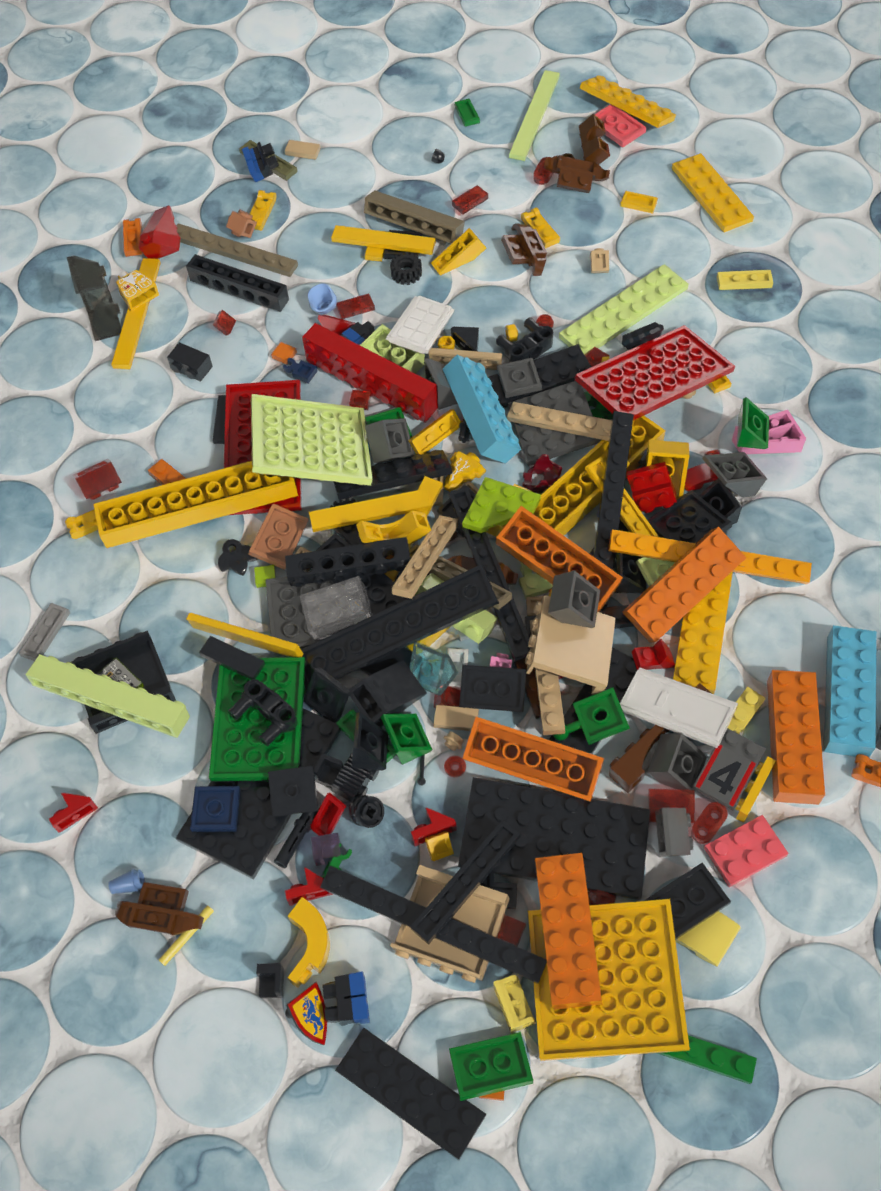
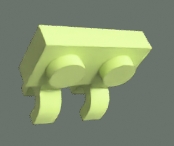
[519,562,553,599]

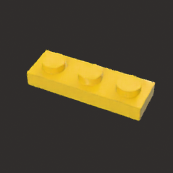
[408,409,461,454]
[735,756,776,823]

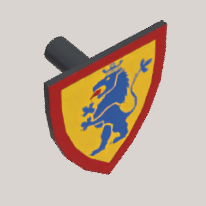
[285,982,327,1045]

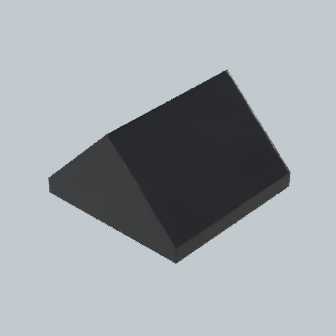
[699,478,742,525]
[614,552,647,594]
[351,712,388,771]

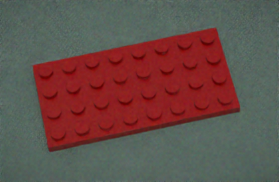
[575,325,735,421]
[224,380,302,515]

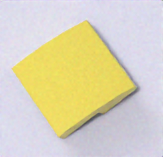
[675,912,741,967]

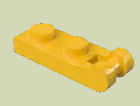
[250,190,277,231]
[521,207,560,249]
[65,510,98,539]

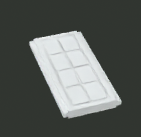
[386,296,455,354]
[620,668,738,748]

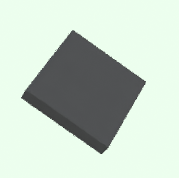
[497,358,542,398]

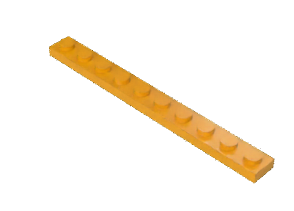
[608,530,812,584]

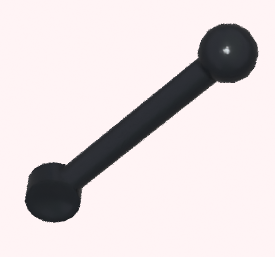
[417,755,426,786]

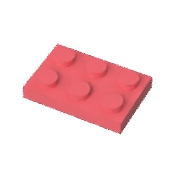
[595,104,646,148]
[704,815,789,887]

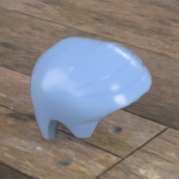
[308,283,337,314]

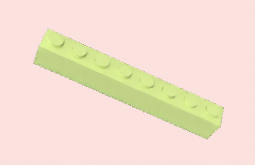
[25,654,190,738]

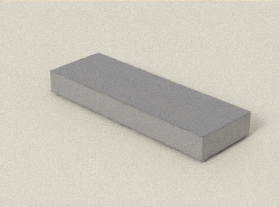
[19,603,70,661]

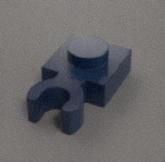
[283,358,318,384]

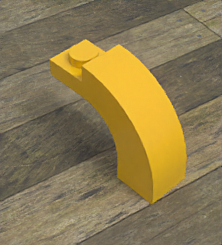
[356,510,431,545]
[288,897,330,988]

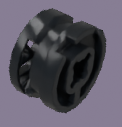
[349,795,384,828]

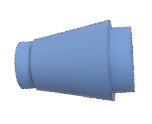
[109,869,145,894]

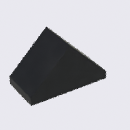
[451,326,479,352]

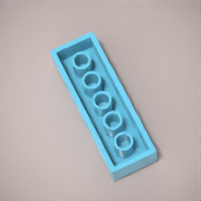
[442,355,521,464]
[824,625,877,757]

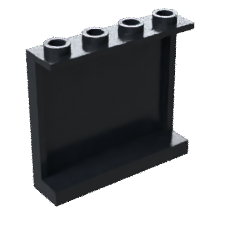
[70,630,176,734]

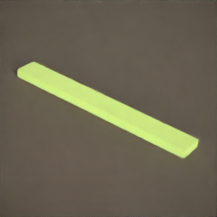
[509,70,560,161]

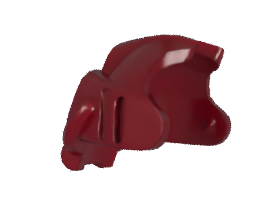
[522,454,562,493]

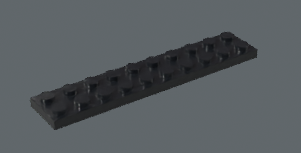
[301,564,499,691]

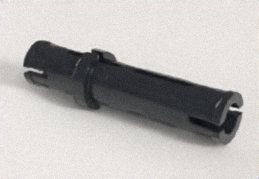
[274,808,319,868]

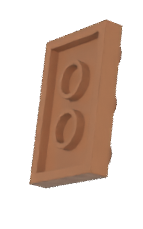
[248,504,309,570]

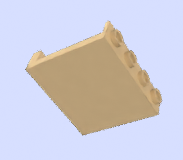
[525,595,615,695]
[390,865,510,983]

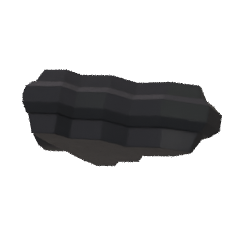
[622,322,664,350]

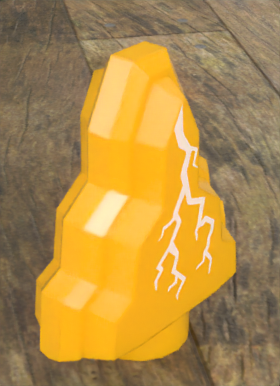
[444,451,486,492]

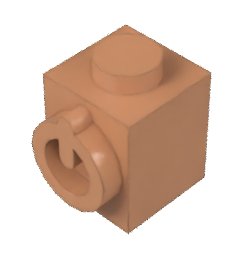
[226,209,257,238]

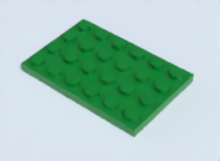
[209,657,306,781]

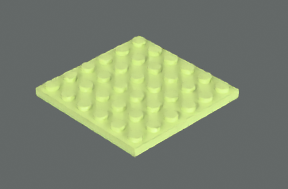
[251,394,373,485]

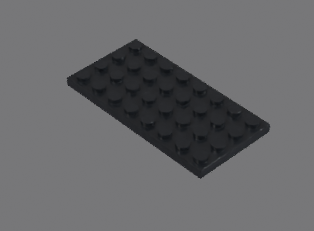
[176,708,341,880]
[458,777,650,900]

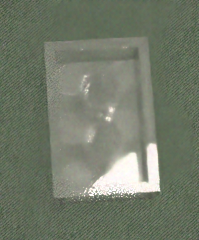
[300,576,373,641]

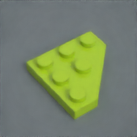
[462,477,541,533]

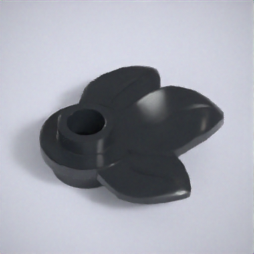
[218,539,258,576]

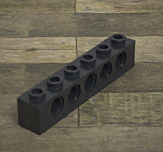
[186,254,289,312]
[285,537,411,587]

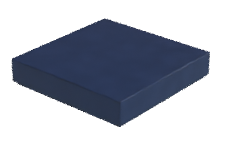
[190,786,240,832]

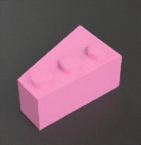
[732,410,806,454]

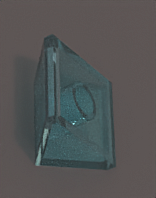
[410,642,459,696]

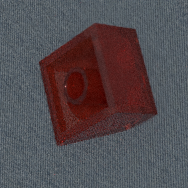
[73,459,122,500]

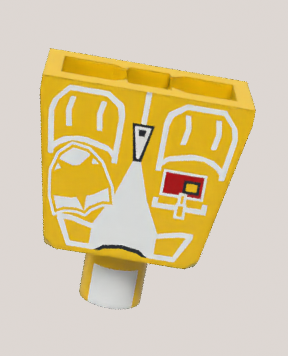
[116,270,159,312]

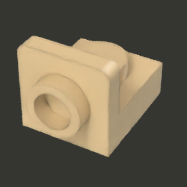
[590,248,609,273]

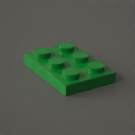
[449,1032,533,1101]

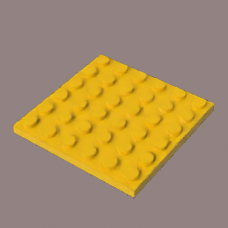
[528,899,690,1061]

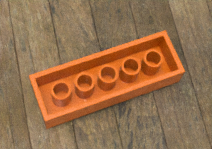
[496,506,623,612]
[622,527,747,643]
[767,670,825,805]
[462,717,605,801]
[535,853,603,1010]

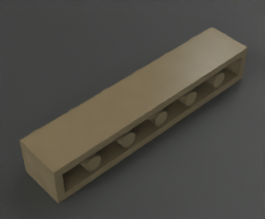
[364,190,465,244]

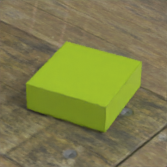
[254,565,276,588]

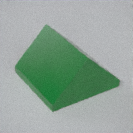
[737,397,769,449]
[381,714,433,765]

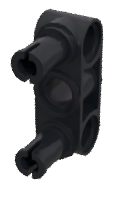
[496,317,554,363]
[228,679,298,747]

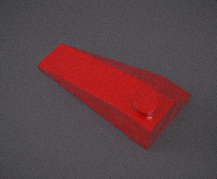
[138,205,181,259]

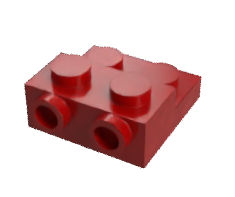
[627,462,677,513]

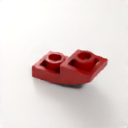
[684,463,718,491]

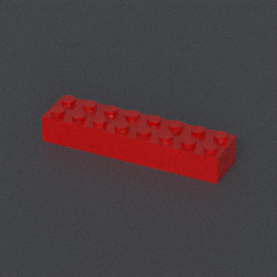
[302,323,438,423]

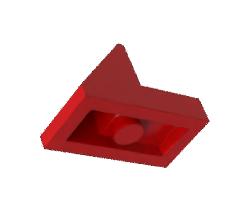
[631,639,675,670]
[49,793,98,833]
[411,808,457,847]
[285,868,333,905]

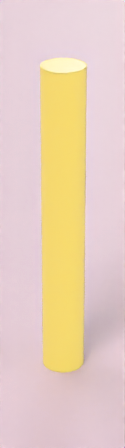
[158,905,214,966]

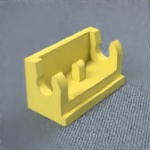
[493,974,536,1033]

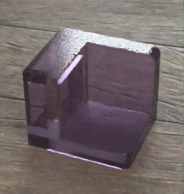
[311,833,341,866]

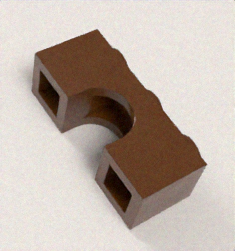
[579,114,610,165]

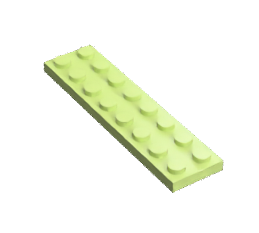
[559,264,689,357]

